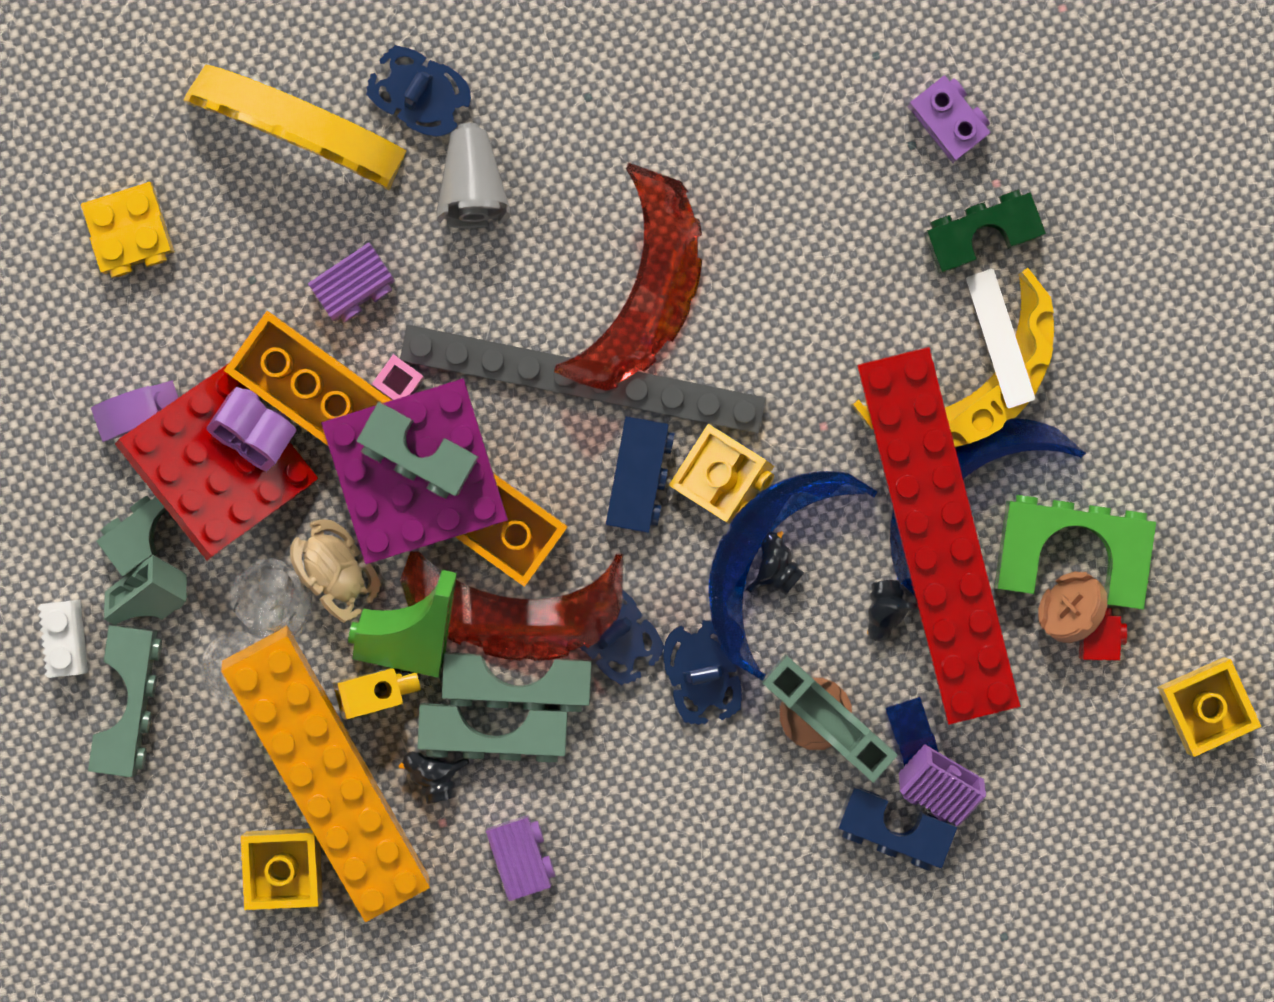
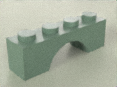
[96,496,167,577]
[88,624,162,778]
[442,652,592,712]
[761,654,898,783]
[418,703,568,762]

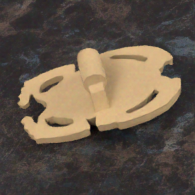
[290,519,381,623]

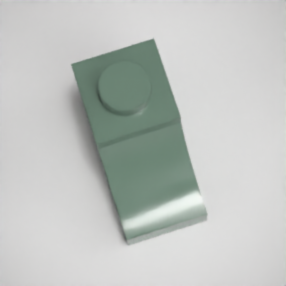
[104,555,187,625]

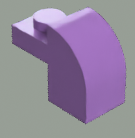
[91,380,178,442]

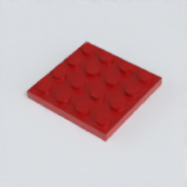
[115,364,319,561]

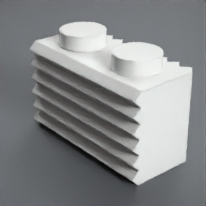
[38,600,88,678]

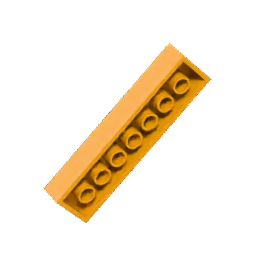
[221,626,430,923]

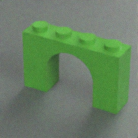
[994,495,1156,610]

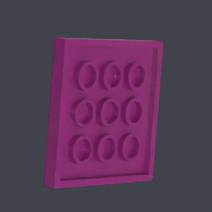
[321,378,508,565]

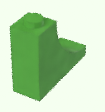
[348,570,457,678]

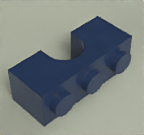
[836,784,958,871]

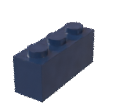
[605,416,675,533]

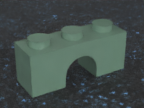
[357,402,479,499]

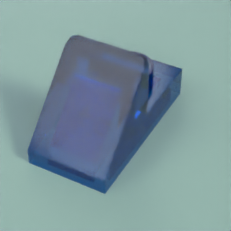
[884,696,939,766]

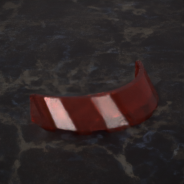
[553,162,702,391]
[400,551,624,661]

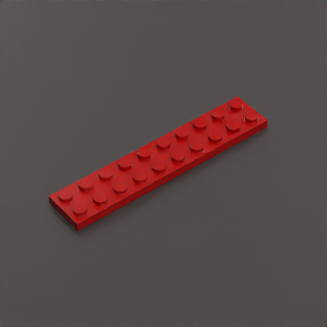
[857,347,1021,725]

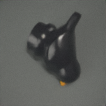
[746,531,804,595]
[867,580,917,641]
[398,751,470,804]

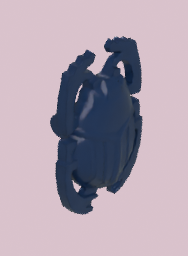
[366,45,471,137]
[565,582,664,686]
[663,620,742,725]

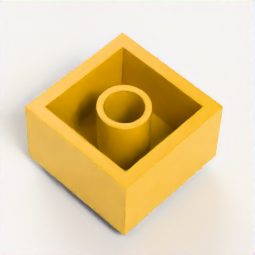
[1157,657,1262,757]
[240,828,323,910]

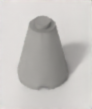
[436,123,510,229]

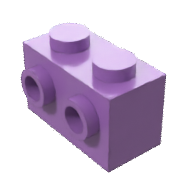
[907,75,991,163]

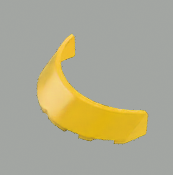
[184,64,406,190]
[851,268,1054,447]

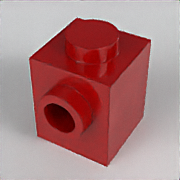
[1079,608,1127,661]

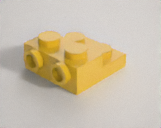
[81,182,174,278]
[669,424,775,528]

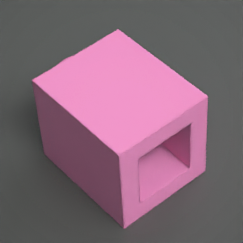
[372,354,424,400]

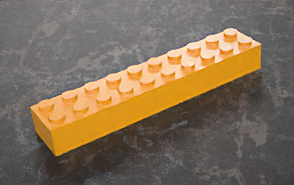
[224,311,569,587]

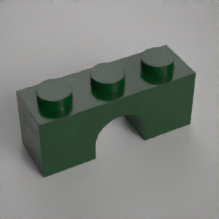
[924,189,1046,274]

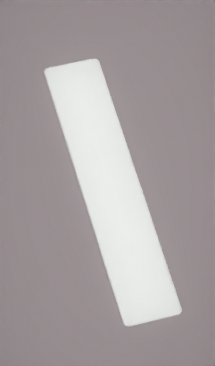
[966,269,1035,408]

